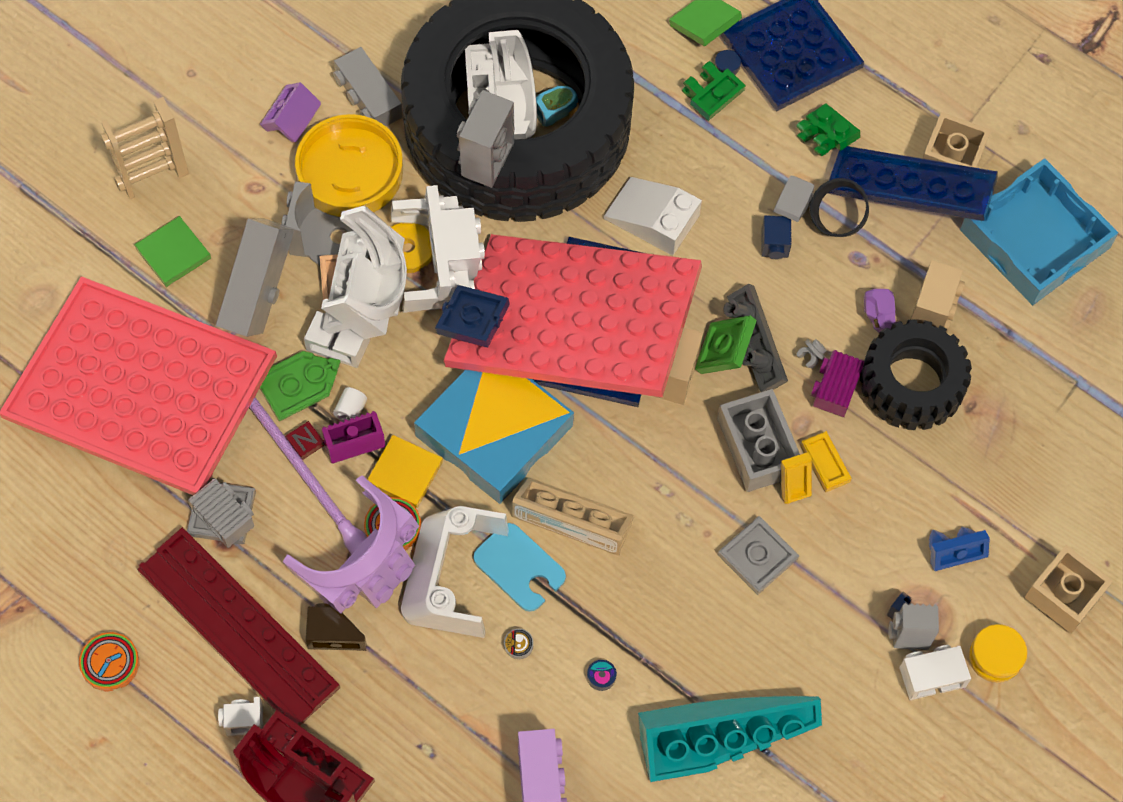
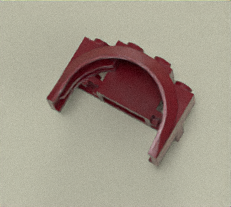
[233,710,375,802]

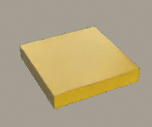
[367,435,443,508]

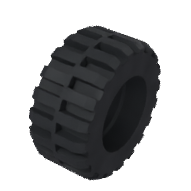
[860,319,972,430]

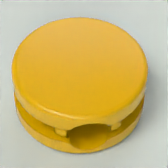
[969,624,1027,683]

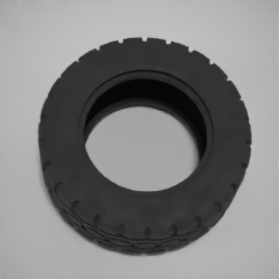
[401,0,634,222]

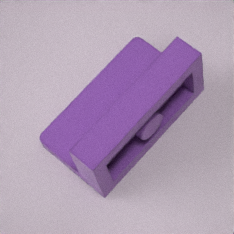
[260,82,321,142]

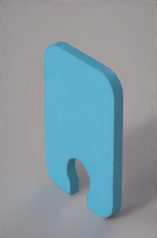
[474,523,566,612]

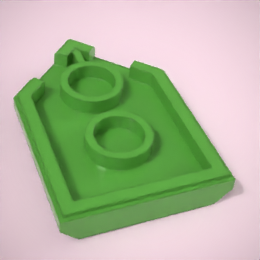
[260,351,341,422]

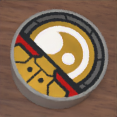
[504,629,533,659]

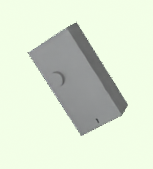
[216,218,295,337]

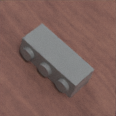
[333,47,403,126]

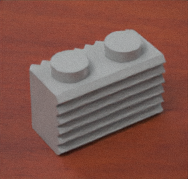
[188,478,254,548]
[888,603,939,650]

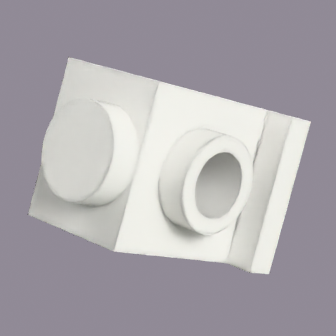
[218,697,263,736]

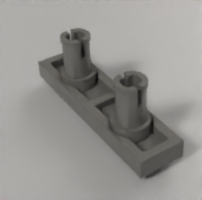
[723,284,788,392]

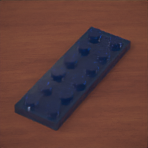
[827,146,998,221]

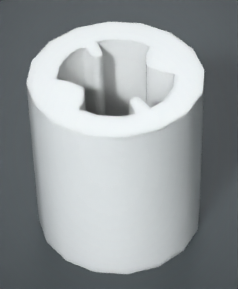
[333,387,367,422]

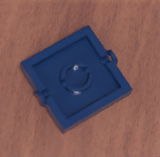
[435,285,510,348]

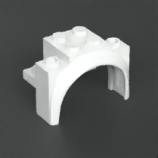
[465,30,537,139]
[391,185,485,313]
[321,205,407,339]

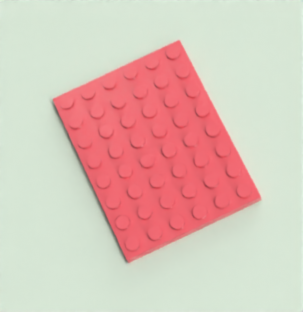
[444,234,702,398]
[0,276,277,495]

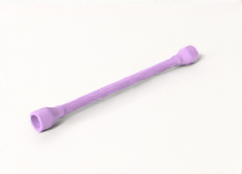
[249,397,367,554]

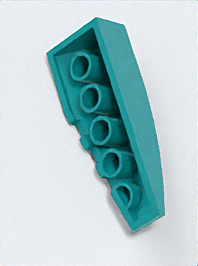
[638,696,822,782]

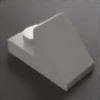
[773,175,814,222]

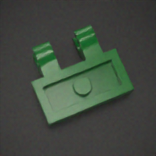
[682,61,746,121]
[796,103,861,156]

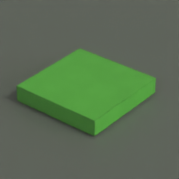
[669,0,742,46]
[135,216,211,287]
[695,315,757,374]

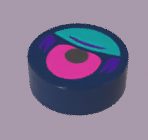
[587,660,617,691]

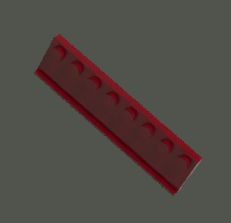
[137,527,341,726]

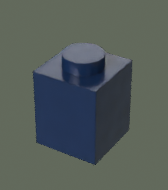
[761,215,792,260]

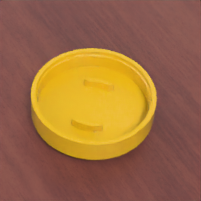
[295,114,403,217]

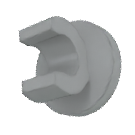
[796,339,827,369]

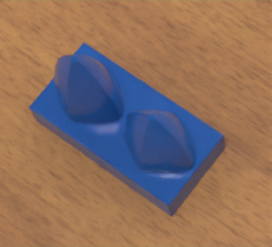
[929,526,990,571]

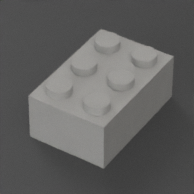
[457,90,514,188]
[717,389,800,492]

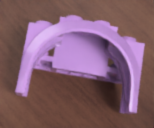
[283,475,420,614]

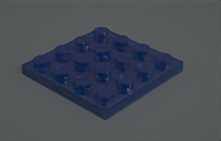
[721,0,864,112]

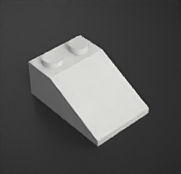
[604,177,702,256]

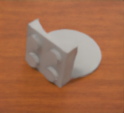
[282,181,370,266]

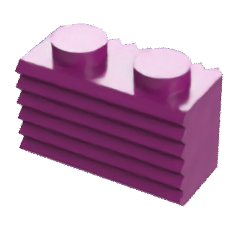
[811,350,864,417]
[322,411,386,464]

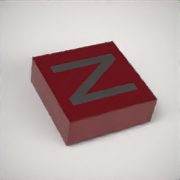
[285,421,325,460]

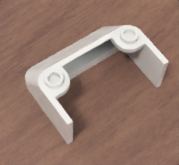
[401,506,509,638]

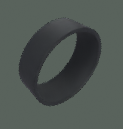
[810,178,869,237]

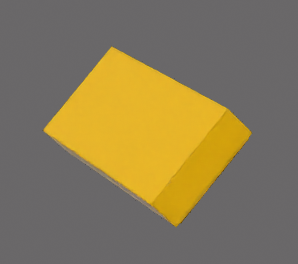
[800,431,852,493]
[781,452,812,504]

